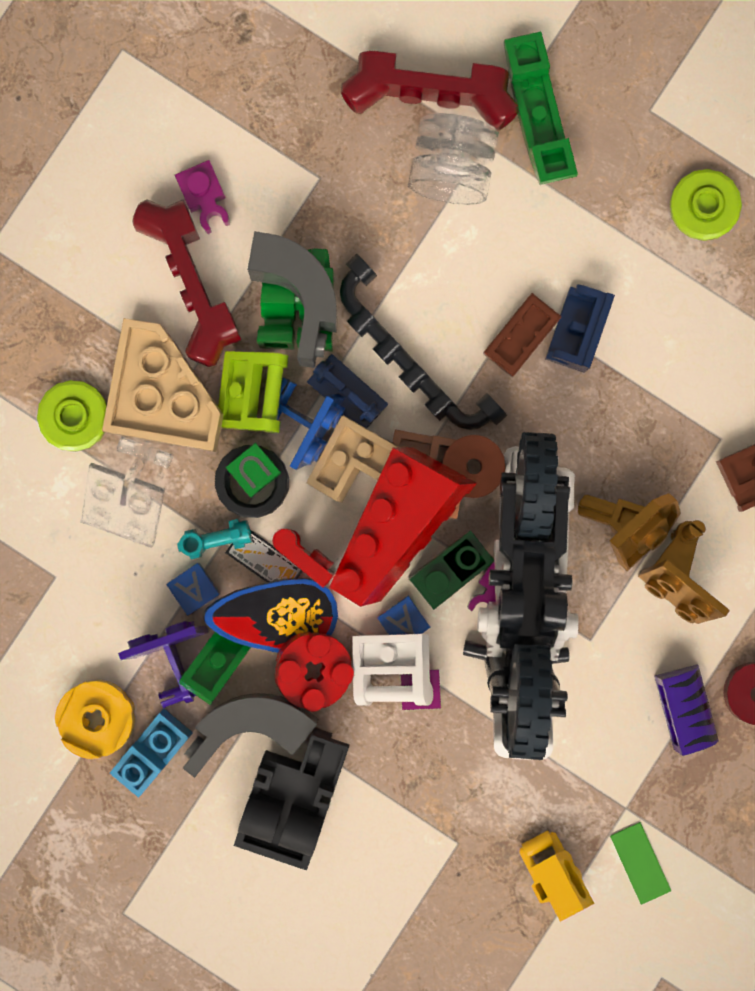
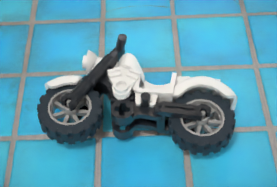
[463,432,578,760]

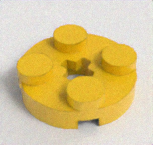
[55,680,135,759]

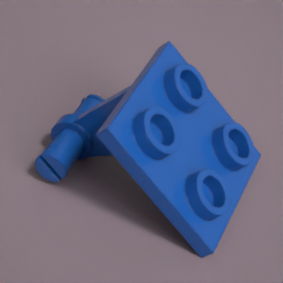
[277,377,346,470]

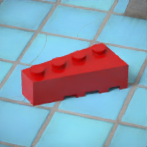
[329,447,477,607]

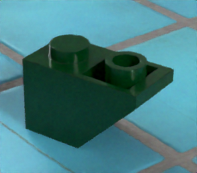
[409,530,494,610]

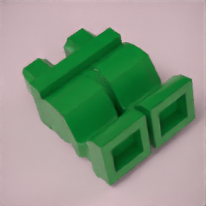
[256,248,334,352]

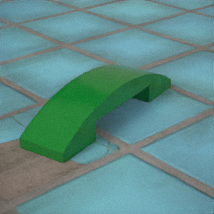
[504,31,578,185]

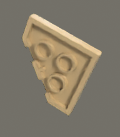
[102,318,224,452]

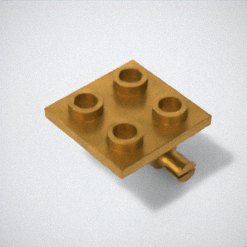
[638,520,730,624]

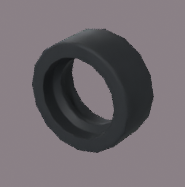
[215,445,289,518]

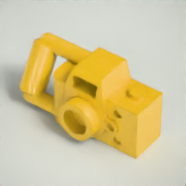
[519,830,595,922]

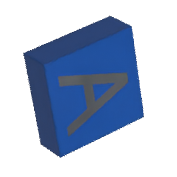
[166,563,221,616]
[377,596,431,635]

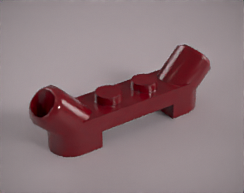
[341,51,518,131]
[132,199,242,367]

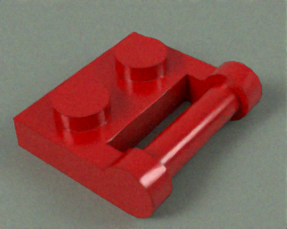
[272,529,335,588]

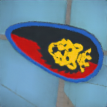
[203,578,338,653]

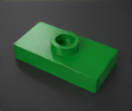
[179,632,252,705]

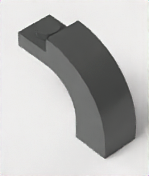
[247,231,338,368]
[183,693,319,778]

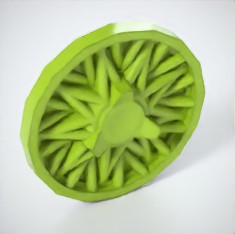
[669,169,742,241]
[37,380,107,452]

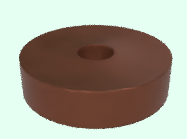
[442,435,505,498]

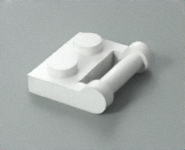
[352,634,433,706]

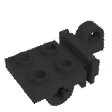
[233,727,350,871]

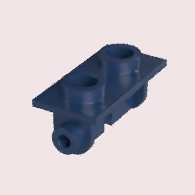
[307,354,389,428]

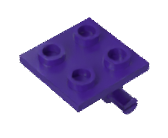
[118,621,209,708]

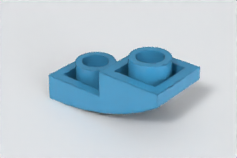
[110,709,193,798]

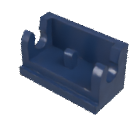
[545,284,615,373]

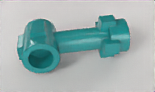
[177,519,252,559]

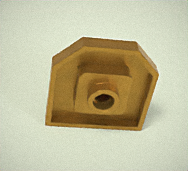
[578,493,681,571]

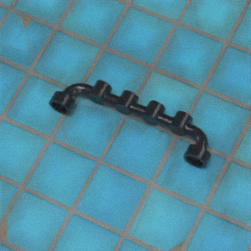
[340,253,507,430]

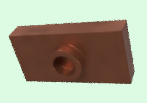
[483,293,562,378]

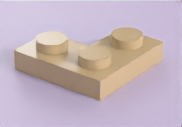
[306,416,399,502]

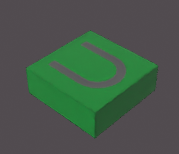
[225,443,281,498]

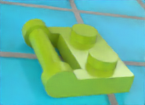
[218,351,289,433]

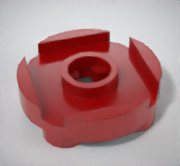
[274,632,354,712]

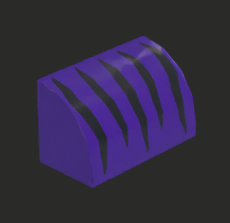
[654,664,719,756]

